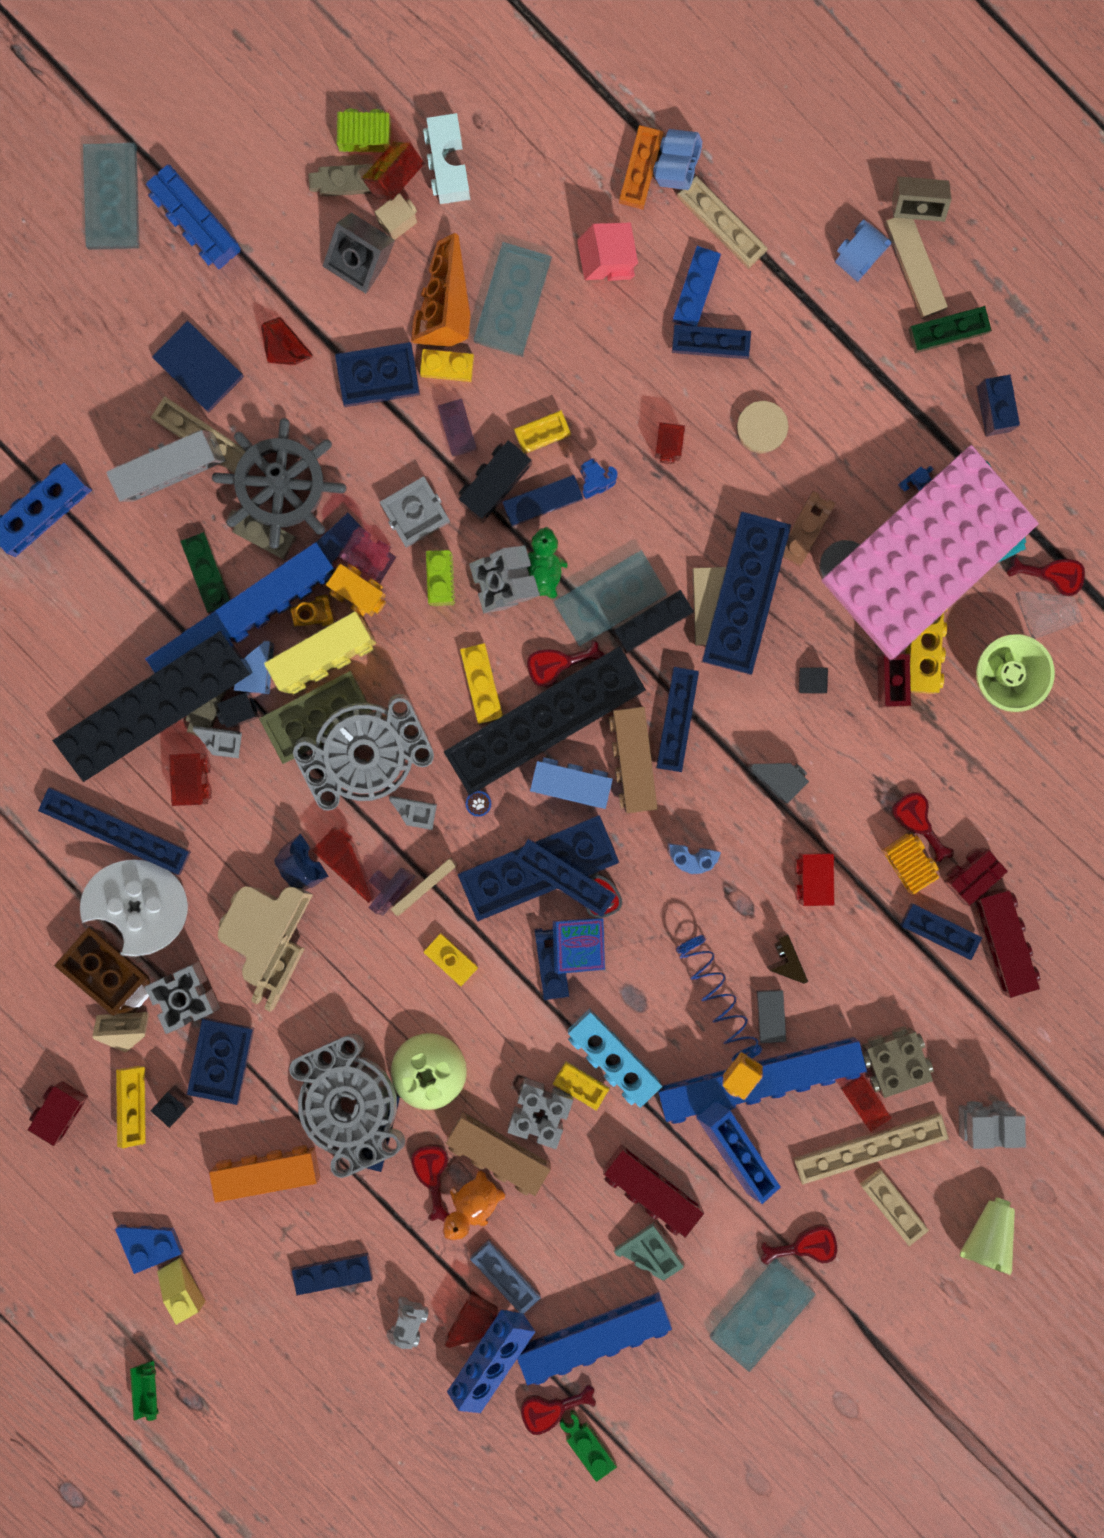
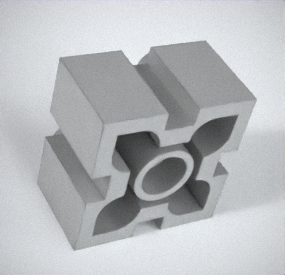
[469,546,540,613]
[145,962,220,1034]
[507,1078,573,1150]
[959,1101,1026,1149]

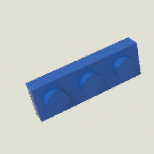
[672,246,721,326]

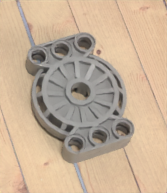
[293,694,434,811]
[289,1034,405,1178]

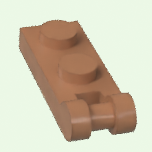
[783,491,836,567]

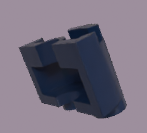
[274,833,329,890]

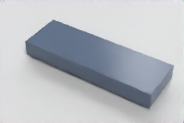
[470,1239,541,1314]

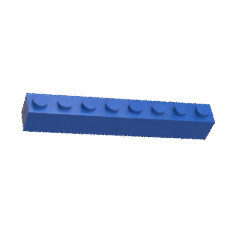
[145,542,336,673]
[658,1037,867,1124]

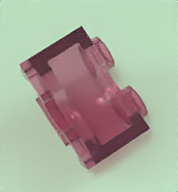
[339,526,396,583]

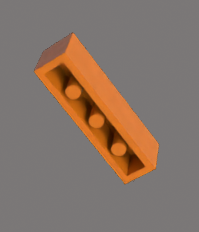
[209,1145,320,1203]

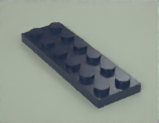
[701,511,791,675]
[457,815,620,922]

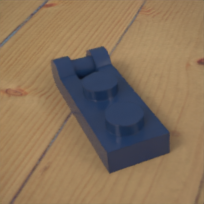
[534,926,569,1000]

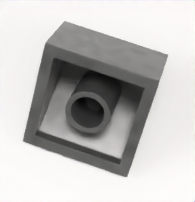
[323,212,395,294]

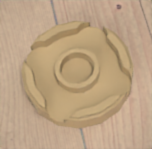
[736,401,789,454]

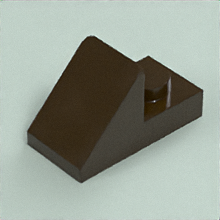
[767,932,808,984]

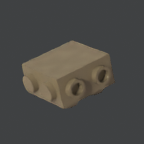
[862,1026,934,1098]

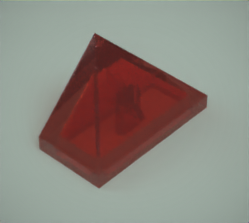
[261,317,313,365]

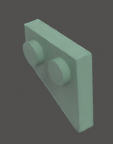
[614,1222,685,1281]

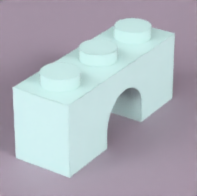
[423,113,470,204]

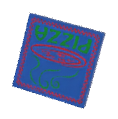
[553,918,605,974]

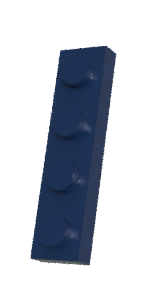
[656,667,699,772]
[514,838,616,917]

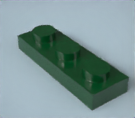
[908,306,992,353]
[180,532,231,614]

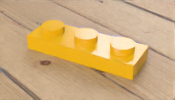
[460,643,503,724]
[116,1066,146,1148]

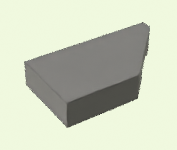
[193,726,242,758]
[389,796,437,830]

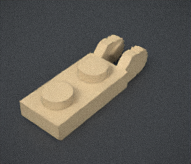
[251,940,305,1012]

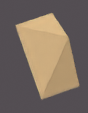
[92,1012,149,1052]

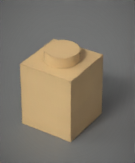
[375,193,417,240]

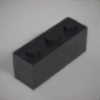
[458,440,532,523]
[613,590,694,654]

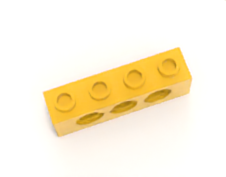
[905,609,948,694]

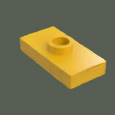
[514,410,571,454]
[423,933,478,986]
[553,1061,610,1111]

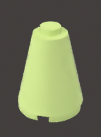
[959,1197,1015,1275]

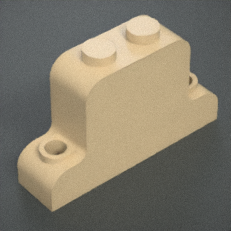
[218,887,313,986]

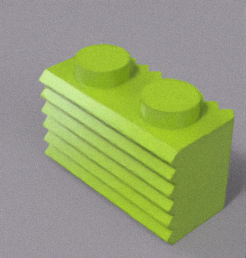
[337,108,391,153]
[426,550,455,606]

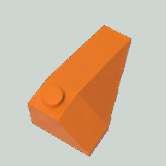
[411,233,471,347]

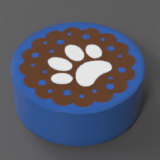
[466,791,492,817]

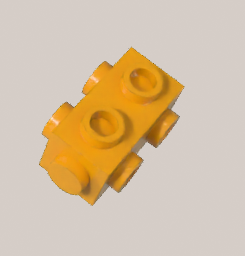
[326,564,386,617]

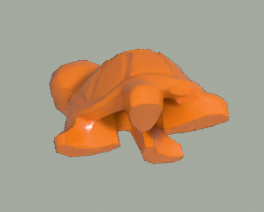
[443,1170,505,1240]

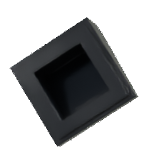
[799,667,828,694]

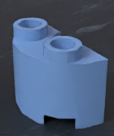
[835,219,892,282]
[667,843,721,874]

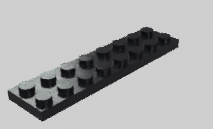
[52,629,252,782]
[443,646,646,796]

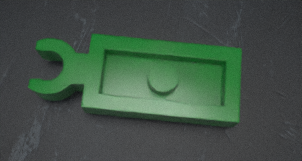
[560,1410,617,1482]

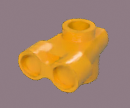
[290,594,334,627]

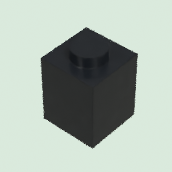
[216,693,260,728]
[150,1085,194,1128]

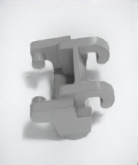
[386,1296,428,1349]

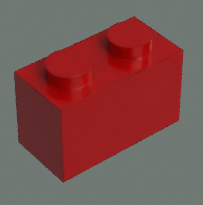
[794,852,835,906]

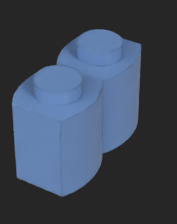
[653,129,703,190]

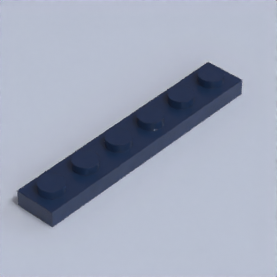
[38,787,191,875]

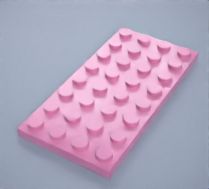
[821,445,1039,660]

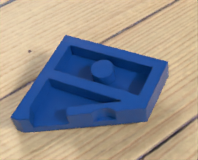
[115,1224,183,1274]

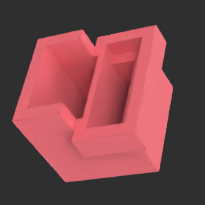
[577,222,638,281]

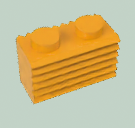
[881,834,939,895]

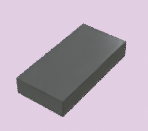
[757,989,786,1043]

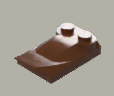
[54,926,150,1016]

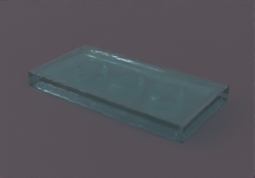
[83,143,139,250]
[473,242,552,357]
[553,550,667,647]

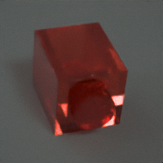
[654,422,685,464]

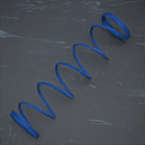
[676,935,762,1062]

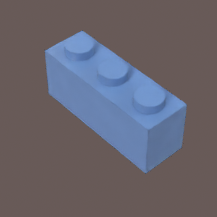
[530,757,613,809]

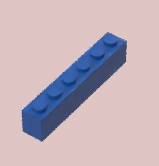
[517,1292,672,1386]

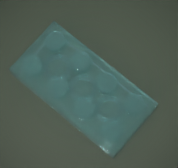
[709,1258,816,1372]

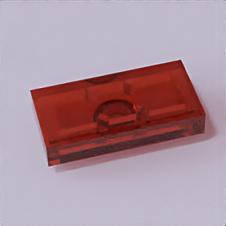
[840,1074,892,1132]

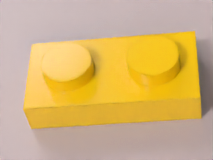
[420,349,474,382]

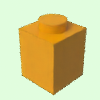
[722,1052,763,1100]

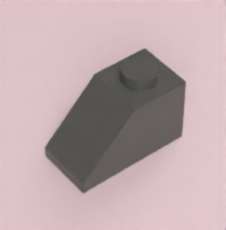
[747,763,809,804]

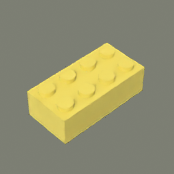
[264,611,377,695]

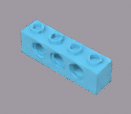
[568,1008,662,1108]

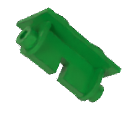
[130,1360,159,1421]

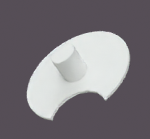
[80,860,188,956]

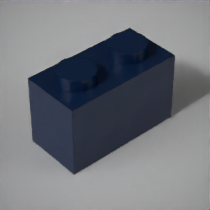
[976,374,1020,437]

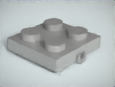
[380,476,450,548]

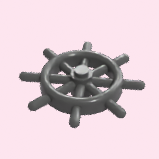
[212,418,347,549]

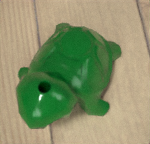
[527,527,568,599]

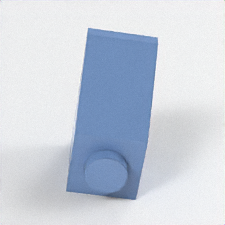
[234,641,274,694]

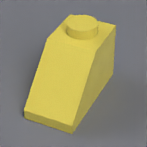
[157,1257,205,1325]

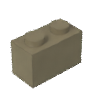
[892,176,952,222]

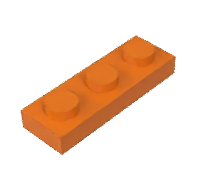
[619,125,664,210]

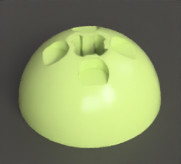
[976,634,1055,712]
[391,1033,467,1110]

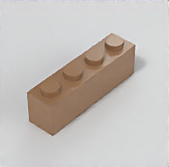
[609,707,658,813]
[446,1112,551,1196]

